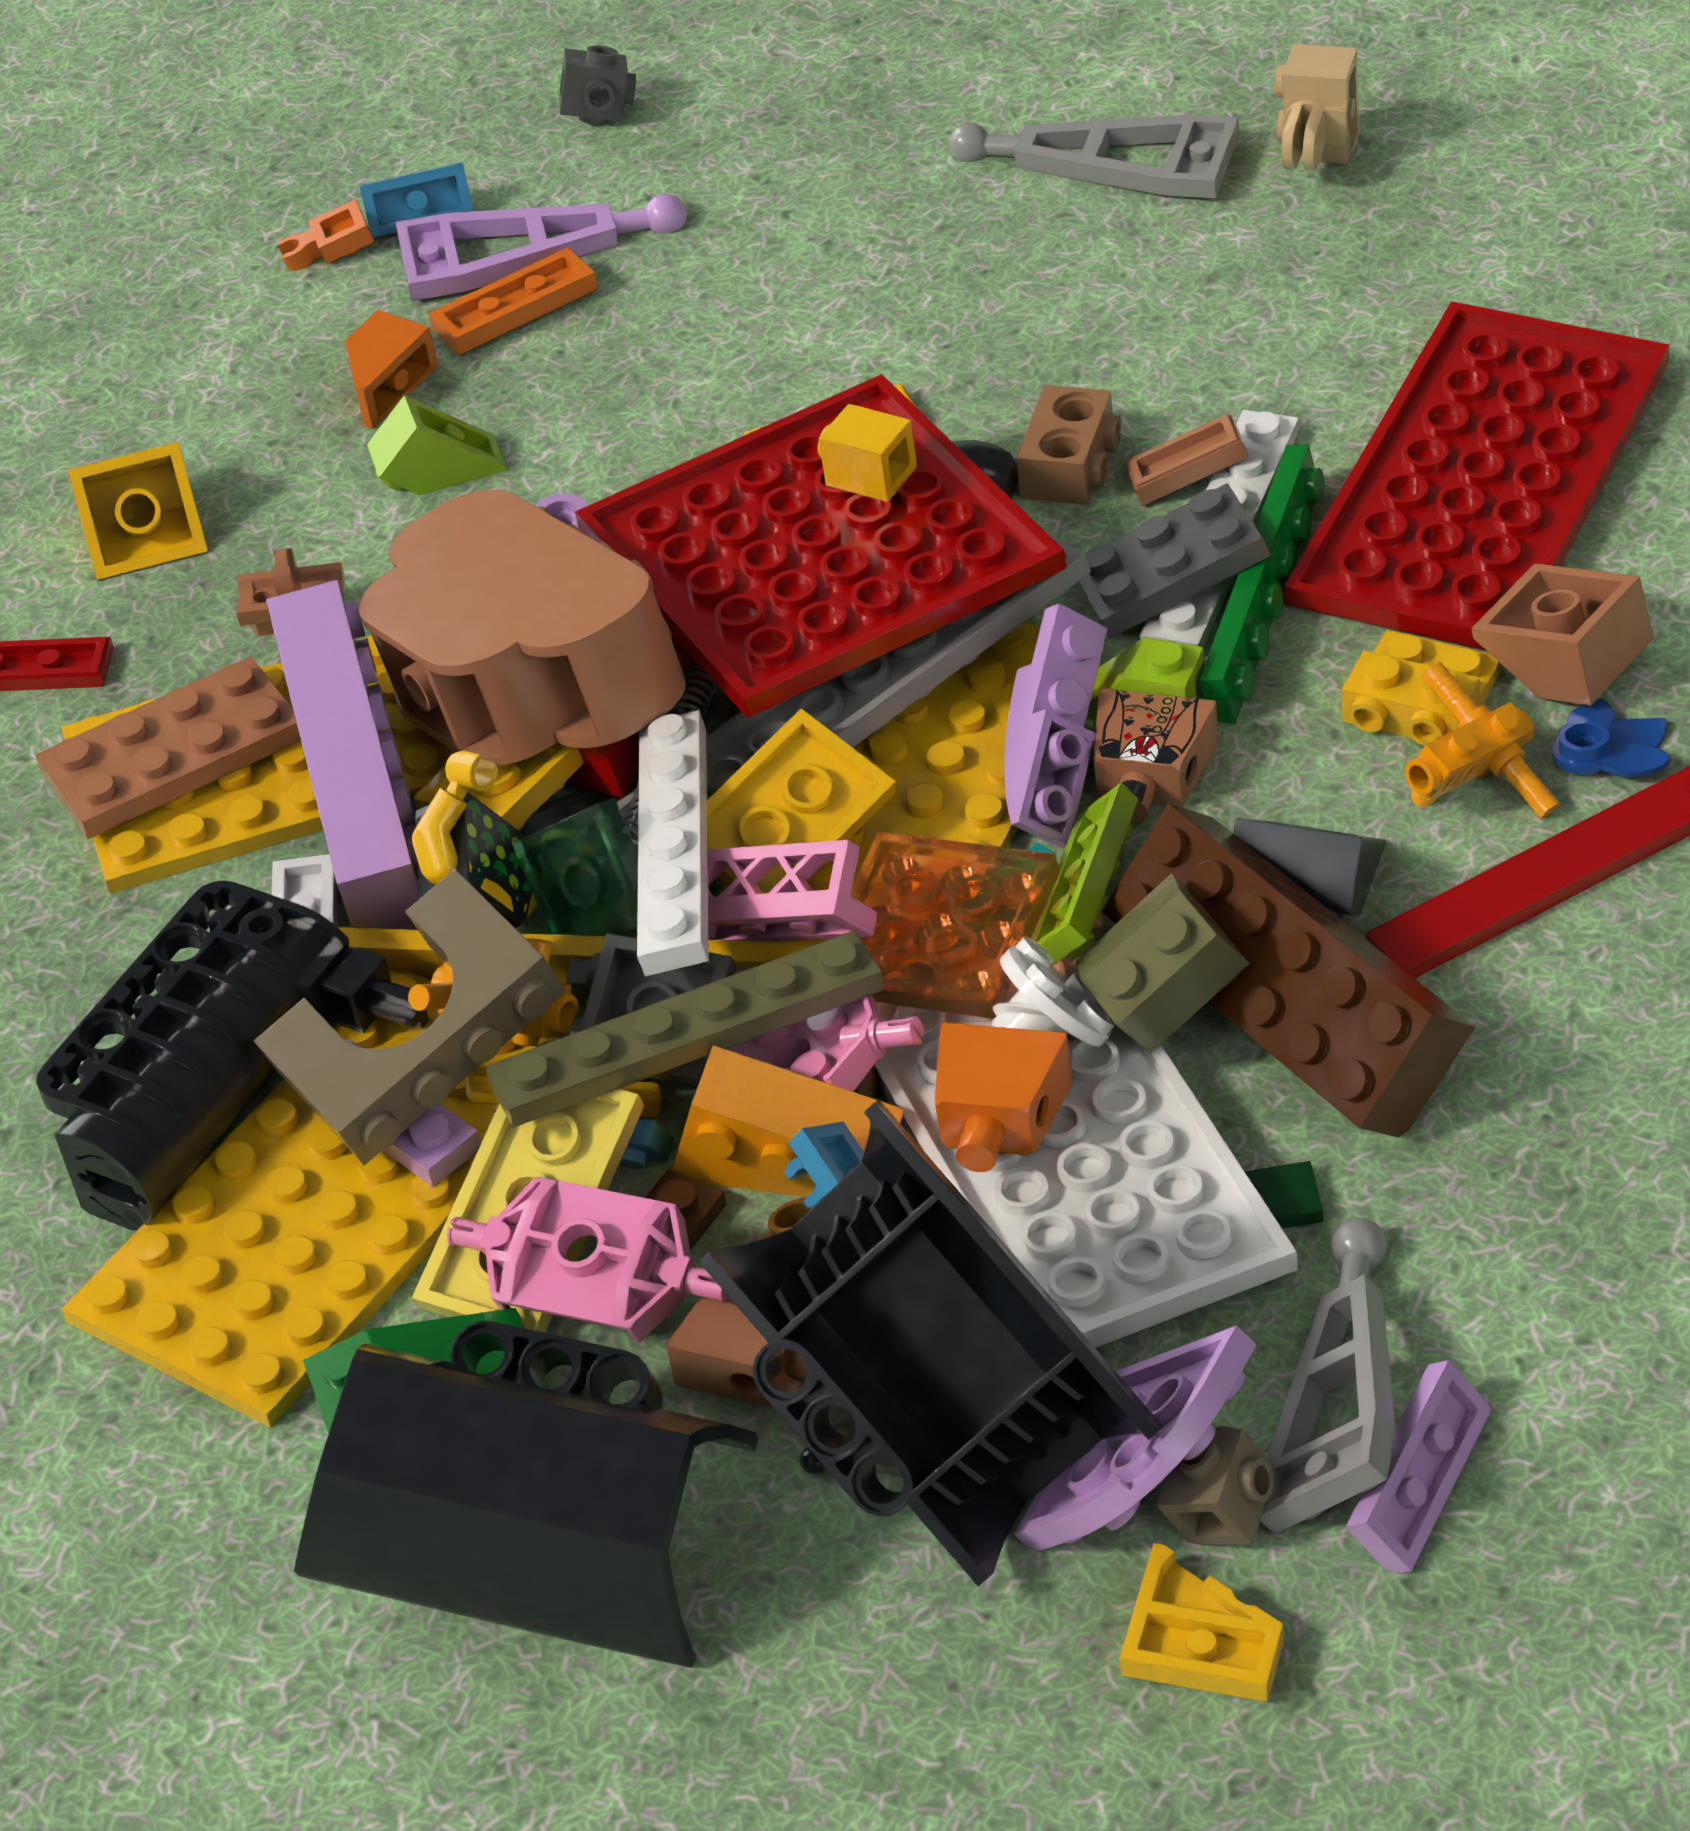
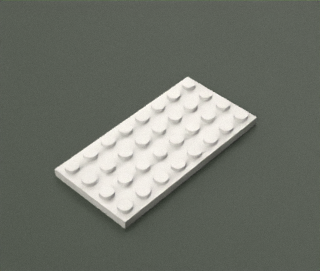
[872,925,1298,1348]

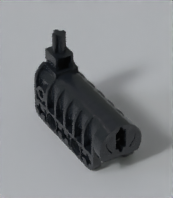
[36,880,429,1231]

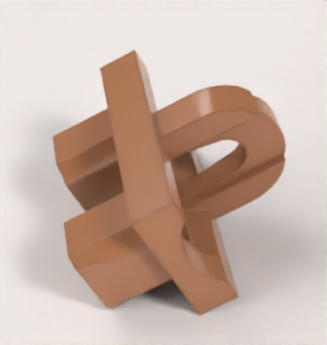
[236,548,345,636]

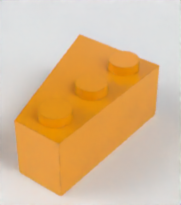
[672,1045,904,1197]

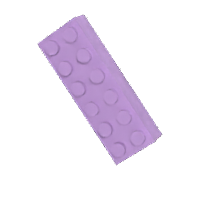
[266,580,420,930]

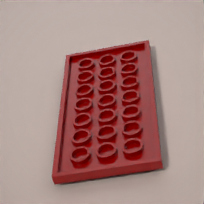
[1284,301,1670,650]

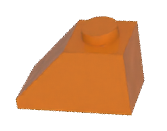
[345,310,438,429]

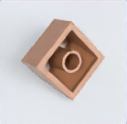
[1471,563,1654,706]

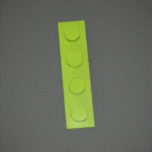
[1031,783,1139,966]

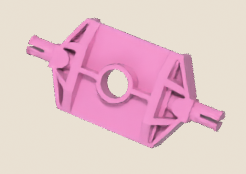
[726,995,923,1092]
[447,1177,729,1343]

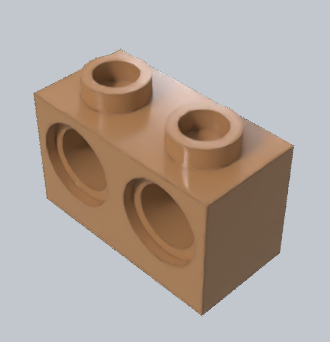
[1016,385,1121,505]

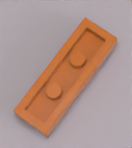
[429,247,598,356]

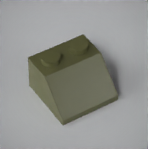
[1075,873,1250,1053]

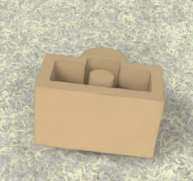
[1274,43,1360,171]

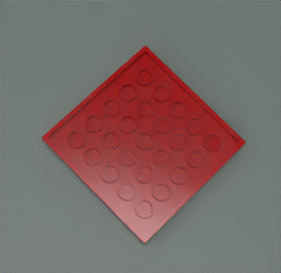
[575,374,1066,718]

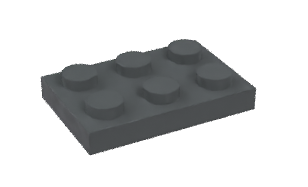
[1078,483,1271,639]

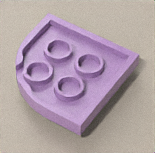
[1013,1325,1257,1551]

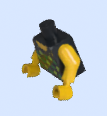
[412,751,597,929]

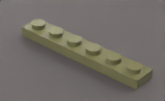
[486,930,883,1128]

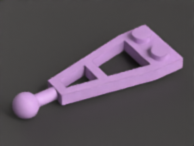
[396,194,687,301]

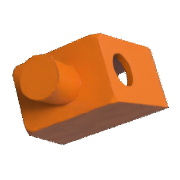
[935,1022,1073,1172]

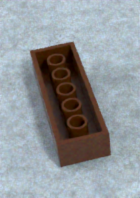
[1101,803,1475,1138]

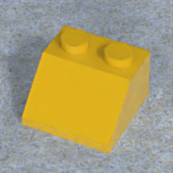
[67,442,208,580]

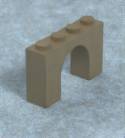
[254,869,566,1165]

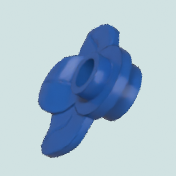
[1552,698,1671,777]

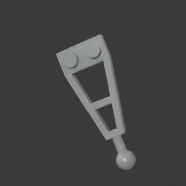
[949,115,1240,198]
[1260,1218,1395,1534]

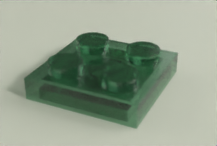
[512,798,638,936]

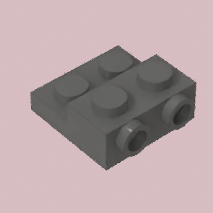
[570,933,736,1087]

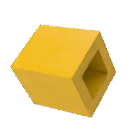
[818,404,917,502]

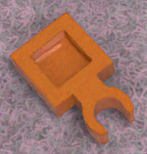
[277,199,375,271]

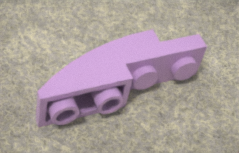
[1004,603,1108,849]

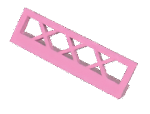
[634,840,878,942]

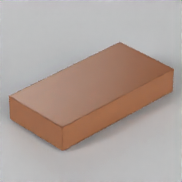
[1125,413,1249,506]

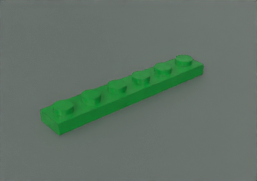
[1199,444,1325,724]

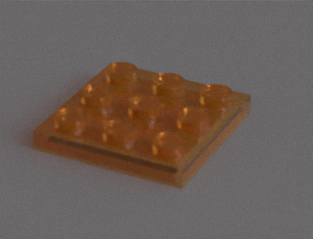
[827,832,1060,1019]

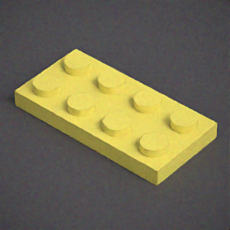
[412,1089,645,1333]

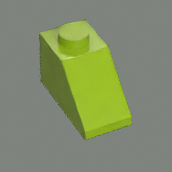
[367,395,507,495]
[1086,637,1205,721]

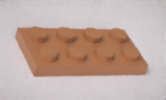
[35,656,301,840]

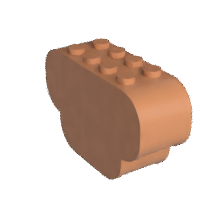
[358,490,686,766]

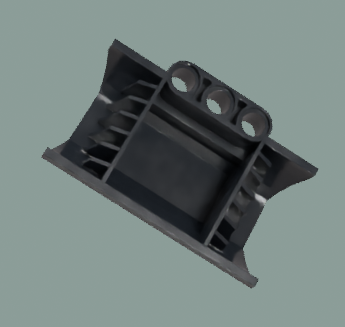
[699,1100,1163,1586]
[294,1321,759,1668]

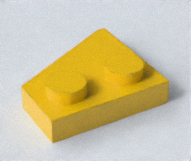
[1119,1543,1284,1702]

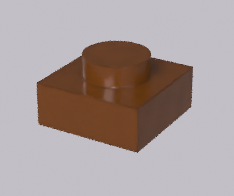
[645,1169,727,1251]

